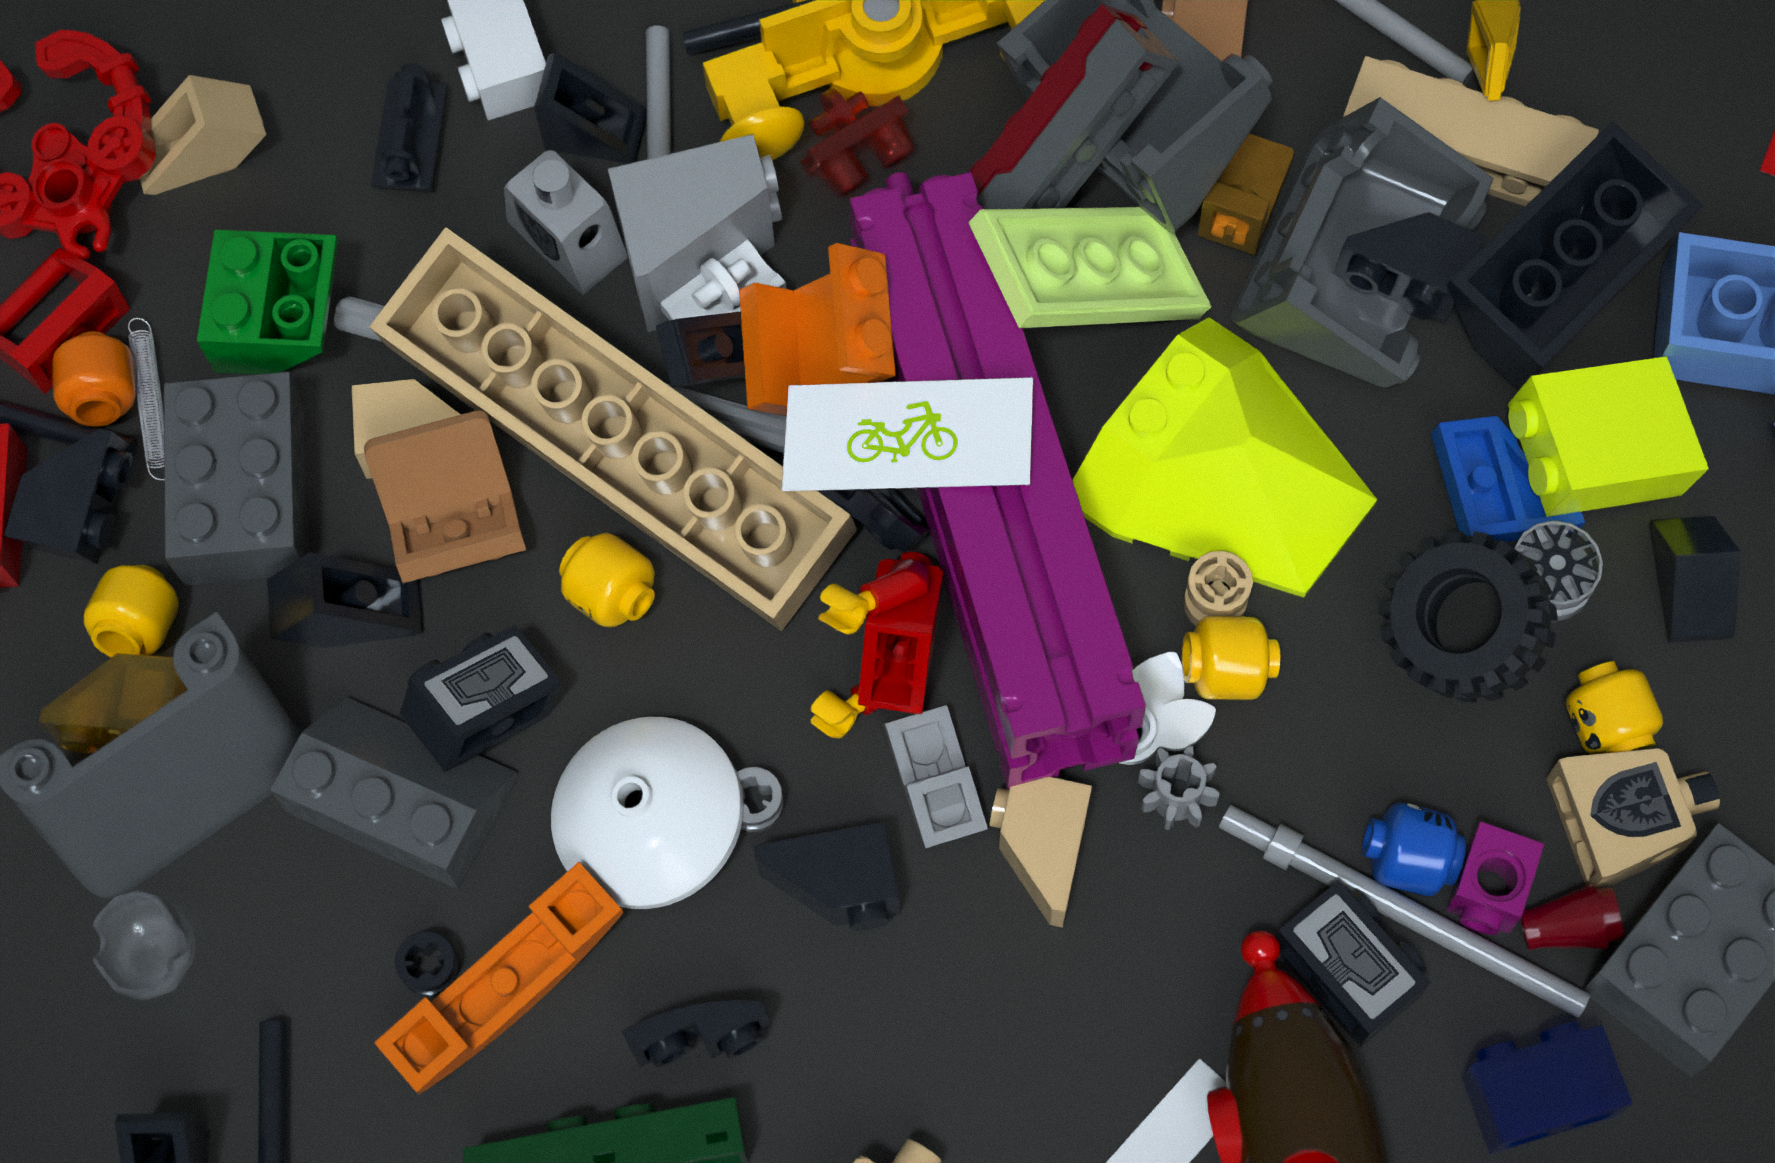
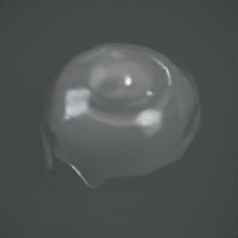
[93,890,196,1001]

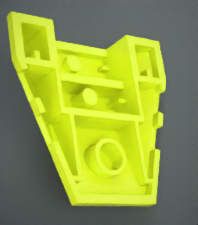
[1072,317,1377,598]

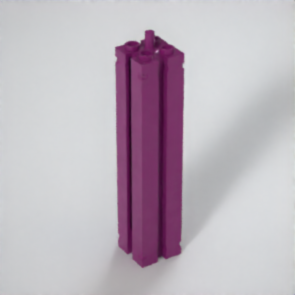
[850,172,1146,789]

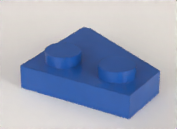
[1431,416,1585,542]

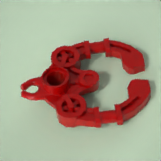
[0,30,156,261]

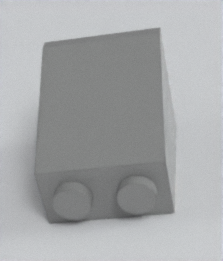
[608,134,782,332]

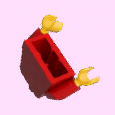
[810,552,944,738]

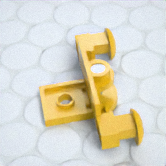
[703,0,1045,160]

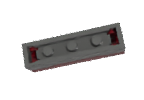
[969,4,1180,209]

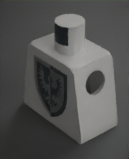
[504,149,628,295]

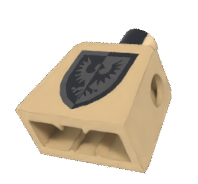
[1546,748,1720,889]

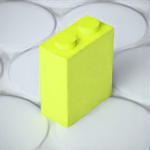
[1507,356,1709,517]

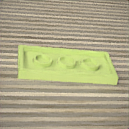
[968,207,1211,328]

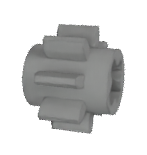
[1138,745,1220,830]

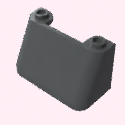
[996,0,1273,233]
[1231,97,1494,388]
[0,612,301,898]

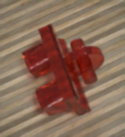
[800,88,914,197]

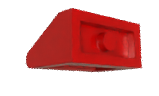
[0,247,131,394]

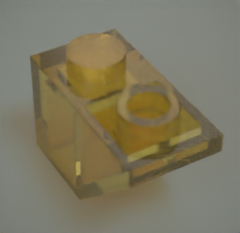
[39,653,188,753]

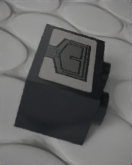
[400,625,561,772]
[1275,880,1430,1048]

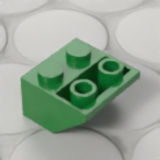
[197,230,339,375]

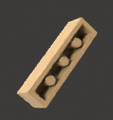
[1343,56,1599,206]

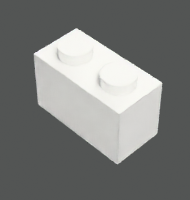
[441,0,546,120]

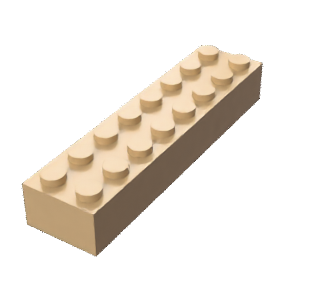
[369,227,857,631]

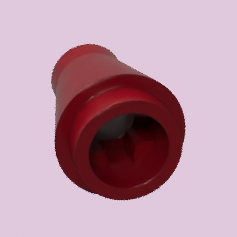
[1520,883,1624,950]

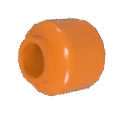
[52,332,136,427]

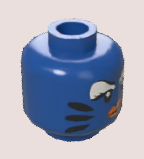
[1361,802,1466,896]

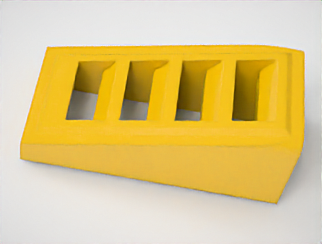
[1466,0,1521,101]

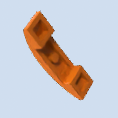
[374,862,624,1094]

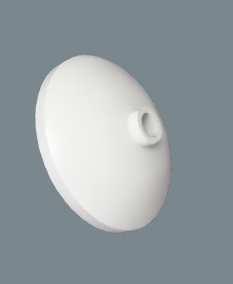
[551,717,743,909]

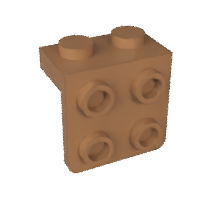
[364,411,526,583]

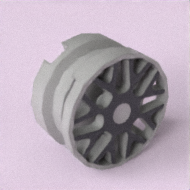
[1514,521,1603,622]

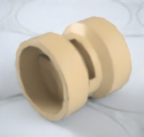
[1183,551,1253,626]

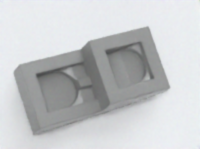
[883,705,988,848]

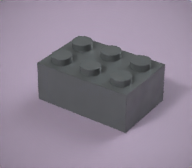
[164,372,309,586]
[1583,823,1775,1078]

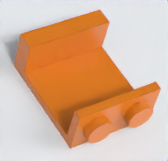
[739,243,896,416]

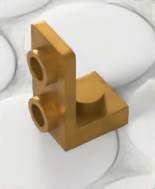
[1197,134,1294,255]

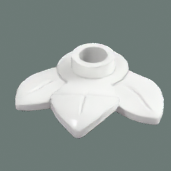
[1119,652,1216,765]

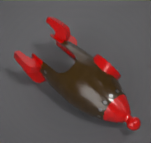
[1207,931,1388,1163]

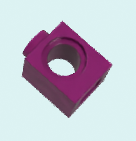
[1446,821,1544,935]

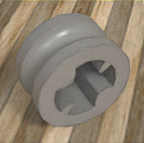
[737,767,783,832]

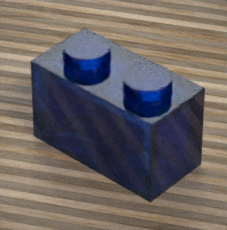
[1462,1021,1633,1155]

